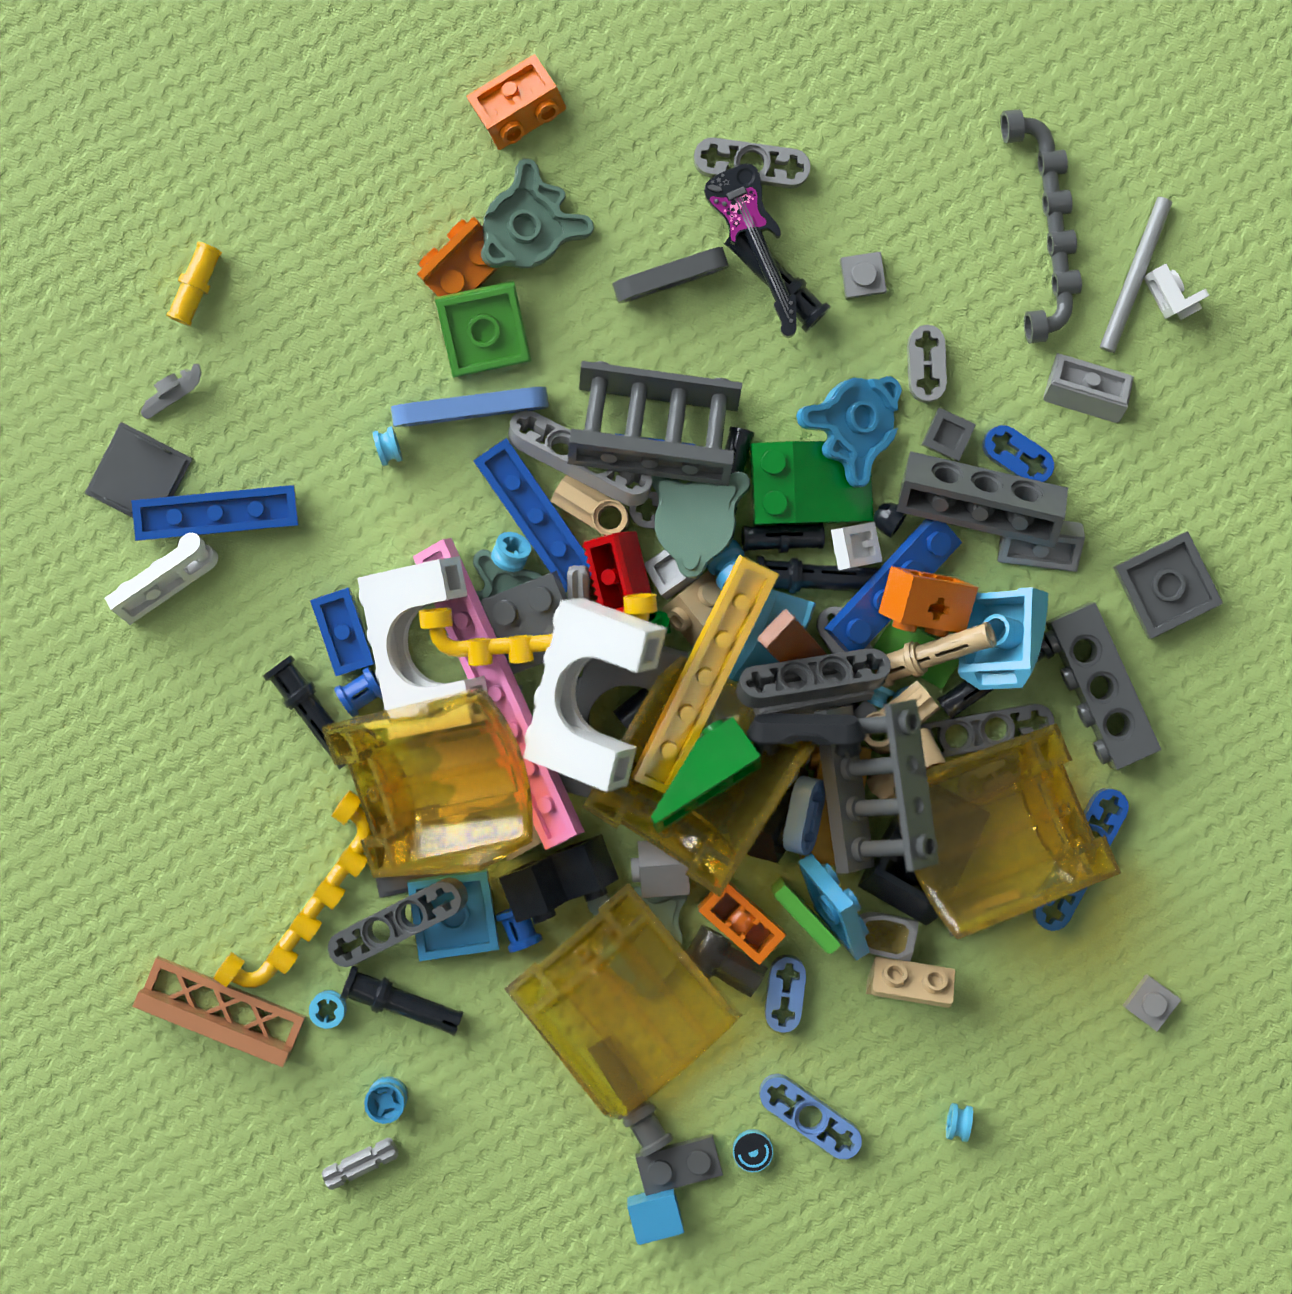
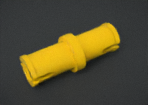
[166,242,222,326]

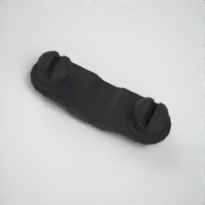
[747,713,867,758]

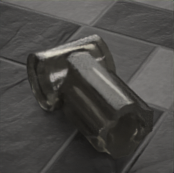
[682,925,768,997]

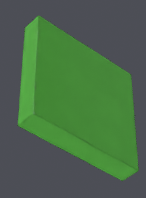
[435,281,531,378]
[771,876,841,954]

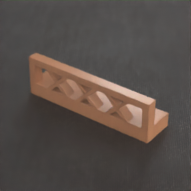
[132,956,306,1068]

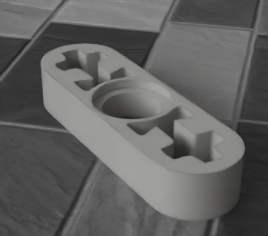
[694,138,810,188]

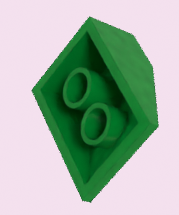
[750,441,873,526]

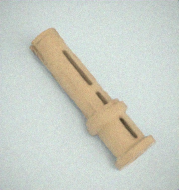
[874,622,996,688]

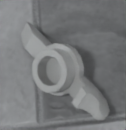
[141,363,201,419]

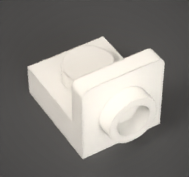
[1144,264,1209,320]
[831,522,882,570]

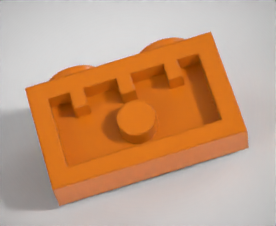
[466,54,566,150]
[417,217,498,297]

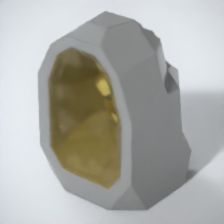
[860,912,919,962]

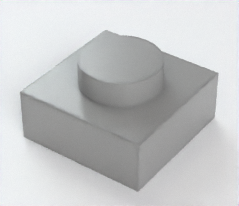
[840,252,887,299]
[644,550,700,600]
[1122,974,1181,1032]

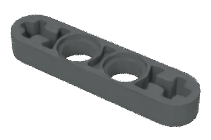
[736,648,891,708]
[920,703,1054,757]
[328,877,468,967]

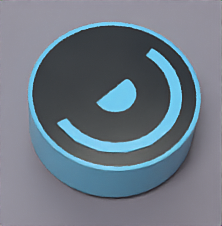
[733,1129,773,1172]

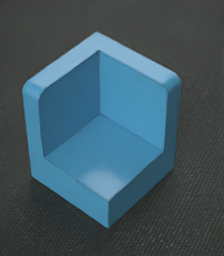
[627,1189,684,1245]

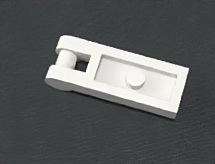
[105,533,218,625]

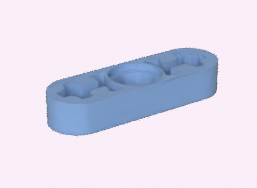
[759,1074,862,1159]

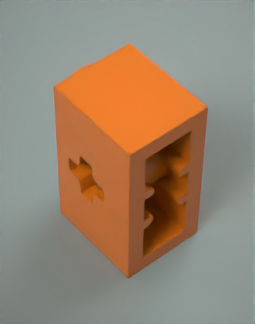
[878,566,979,637]
[698,876,786,965]

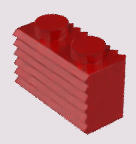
[582,531,651,616]

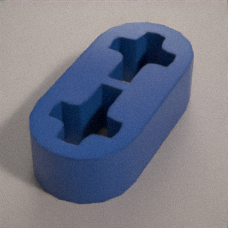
[982,425,1054,482]

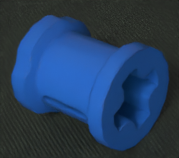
[334,666,383,718]
[495,908,543,953]

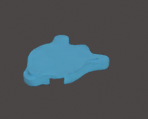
[797,376,902,488]

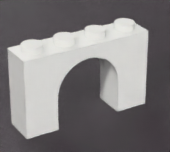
[357,556,493,736]
[523,598,666,792]

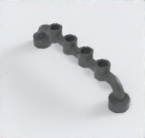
[1001,109,1082,344]

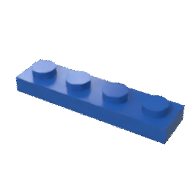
[473,438,592,593]
[131,485,299,541]
[824,519,962,652]

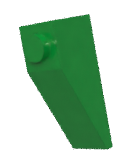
[651,717,762,834]

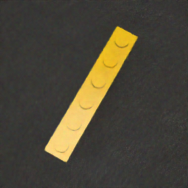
[631,555,779,793]

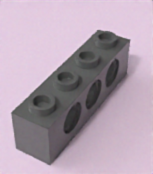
[896,451,1068,548]
[1044,602,1162,770]

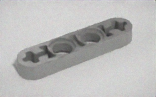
[508,411,652,506]

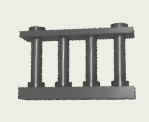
[567,361,742,486]
[814,699,939,874]

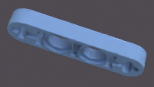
[391,387,549,427]

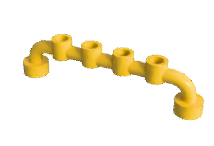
[419,593,657,666]
[213,790,373,988]

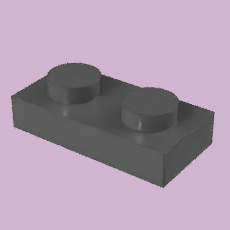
[635,1134,723,1196]

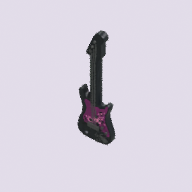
[704,163,796,338]

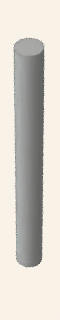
[1100,197,1173,353]

